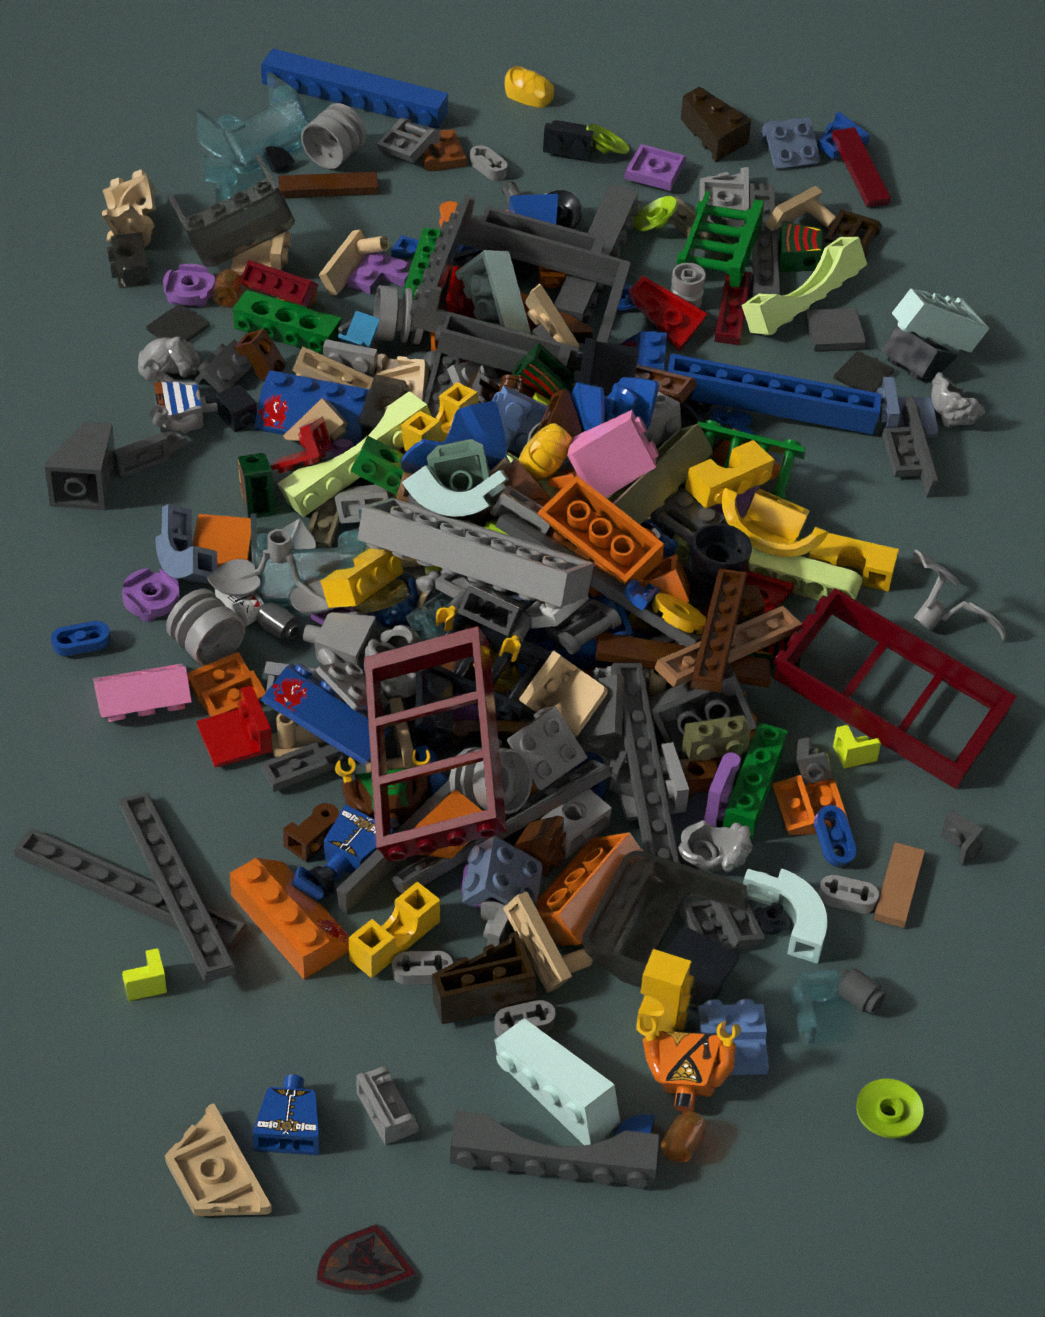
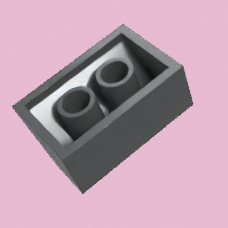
[648,663,757,759]

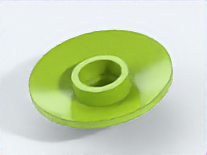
[586,124,629,154]
[633,196,678,231]
[856,1078,924,1139]

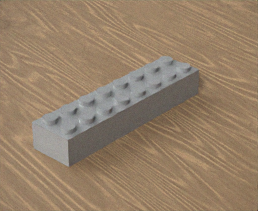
[357,498,594,609]

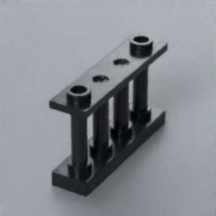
[414,605,552,721]

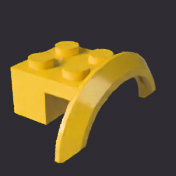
[722,487,829,557]

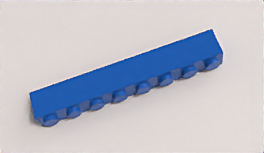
[261,48,448,129]
[667,353,882,435]

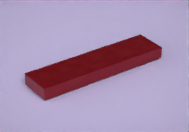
[831,127,891,207]
[239,260,319,309]
[714,271,752,345]

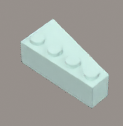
[455,250,531,334]
[892,288,990,353]
[495,1018,621,1145]

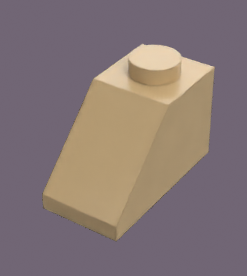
[283,398,349,441]

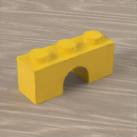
[401,382,479,452]
[685,440,774,509]
[808,533,899,592]
[320,548,404,608]
[349,881,440,978]
[636,949,694,1037]

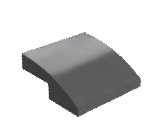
[678,889,766,953]

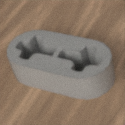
[470,145,507,181]
[818,875,879,914]
[392,951,453,985]
[494,1000,556,1037]

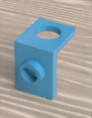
[338,311,379,348]

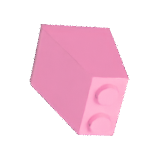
[567,410,659,498]

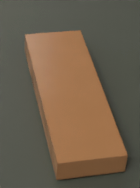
[873,842,925,928]

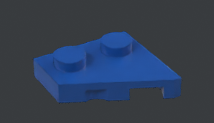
[817,111,870,159]

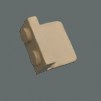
[231,221,291,276]
[519,651,608,737]

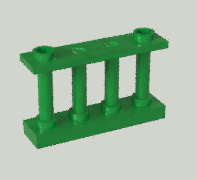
[677,191,764,287]
[681,420,806,502]

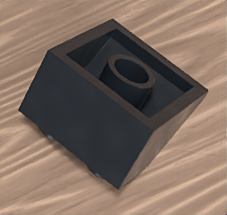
[881,325,958,381]

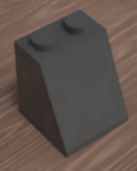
[44,422,115,510]

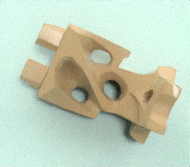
[102,169,157,250]

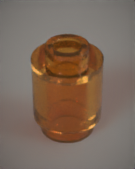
[212,269,241,307]
[661,1110,706,1162]

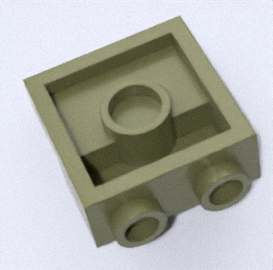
[680,715,751,763]

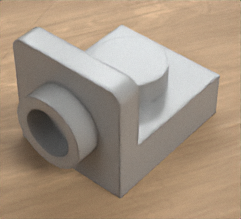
[480,899,512,946]

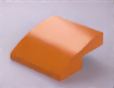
[193,514,255,568]
[187,651,266,716]
[772,775,850,835]

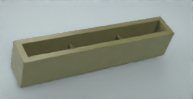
[606,424,713,524]

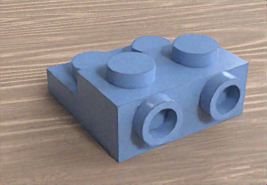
[492,385,548,454]
[696,999,769,1075]

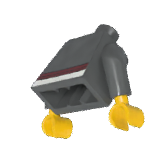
[435,585,532,662]

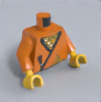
[636,1015,741,1112]

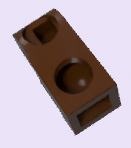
[234,329,286,382]
[679,757,736,799]
[283,803,339,863]

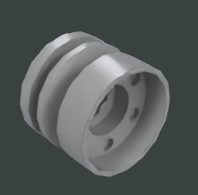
[301,103,366,169]
[373,285,424,344]
[166,589,245,667]
[449,747,532,814]

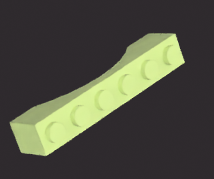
[742,237,867,336]
[277,391,432,517]

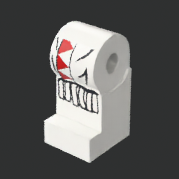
[215,589,264,626]

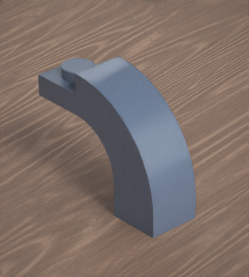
[155,504,217,584]

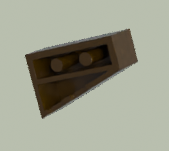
[681,86,752,162]
[432,931,536,1024]

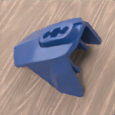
[570,377,659,434]
[401,401,509,474]

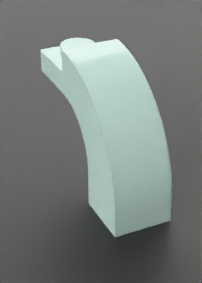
[402,465,509,516]
[742,869,827,964]

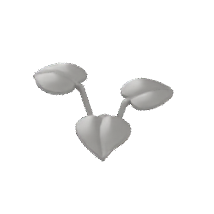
[207,518,335,614]
[912,549,1006,640]

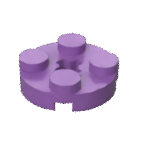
[163,264,215,307]
[122,568,180,622]

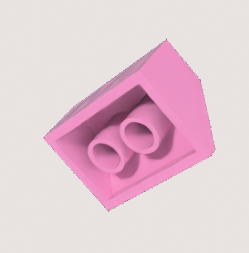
[93,664,192,722]

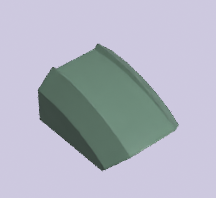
[427,439,496,505]

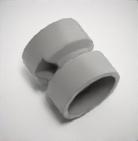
[670,263,706,308]

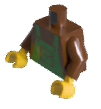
[335,749,430,831]

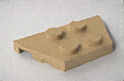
[525,284,579,348]
[371,354,429,431]
[165,1103,272,1216]

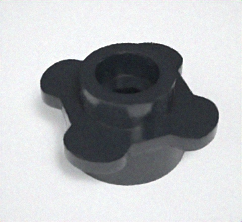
[754,902,790,935]

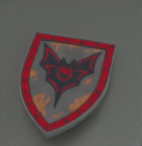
[315,1224,418,1295]

